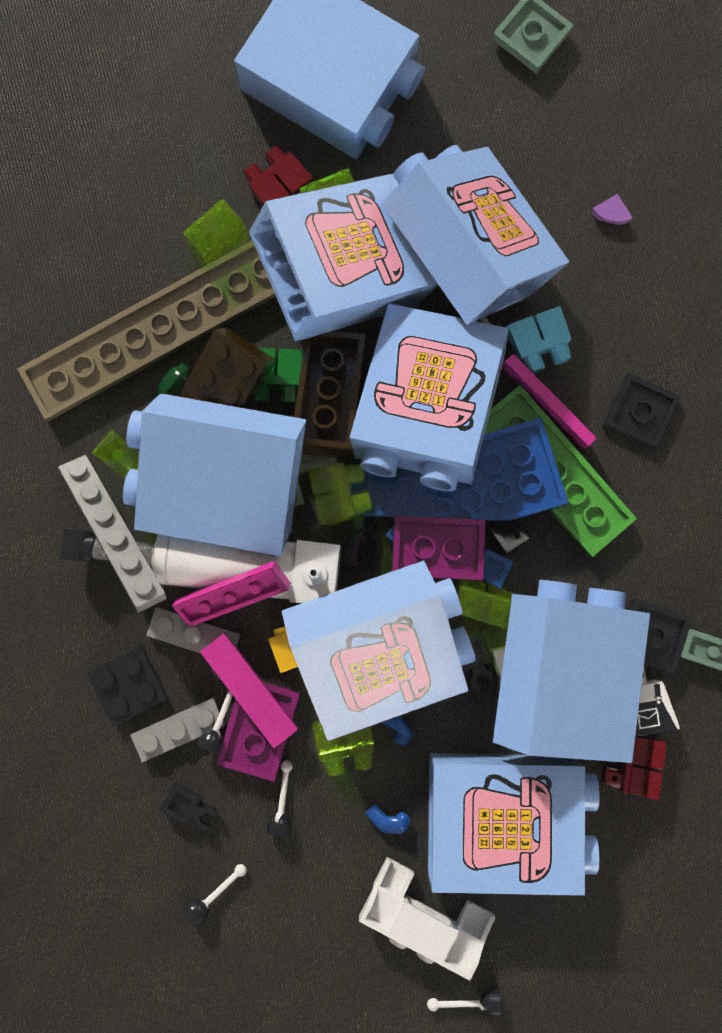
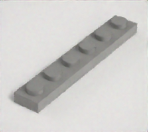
[58,455,166,613]

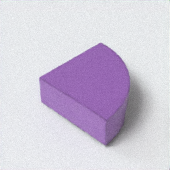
[591,194,632,225]

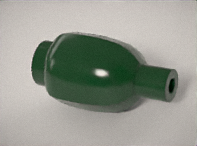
[157,362,192,396]

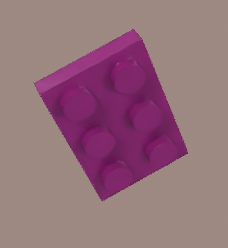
[392,516,485,581]
[216,682,300,782]

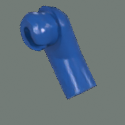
[381,715,413,747]
[365,804,411,834]

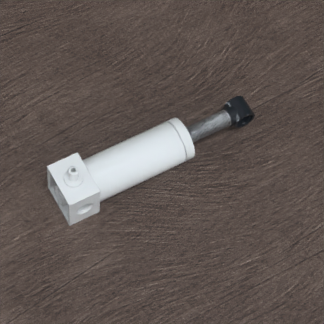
[60,529,342,603]

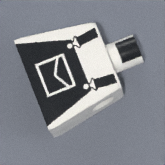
[635,668,680,737]

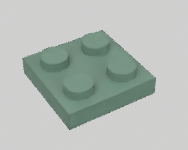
[492,0,573,74]

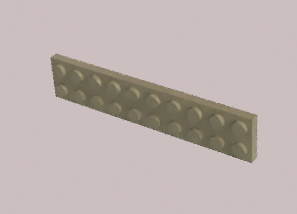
[17,241,276,421]

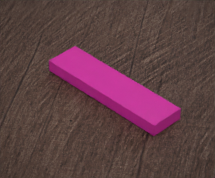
[502,354,596,450]
[172,561,291,627]
[200,633,299,748]

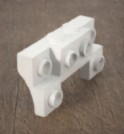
[359,857,496,981]

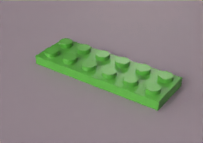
[485,385,637,558]

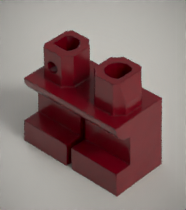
[243,146,314,207]
[601,736,667,801]

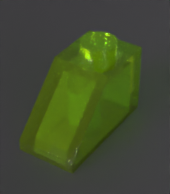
[92,430,139,480]

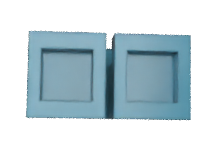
[506,306,571,374]

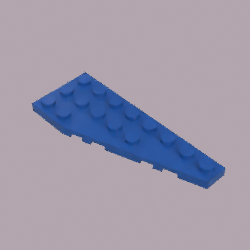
[312,418,568,522]

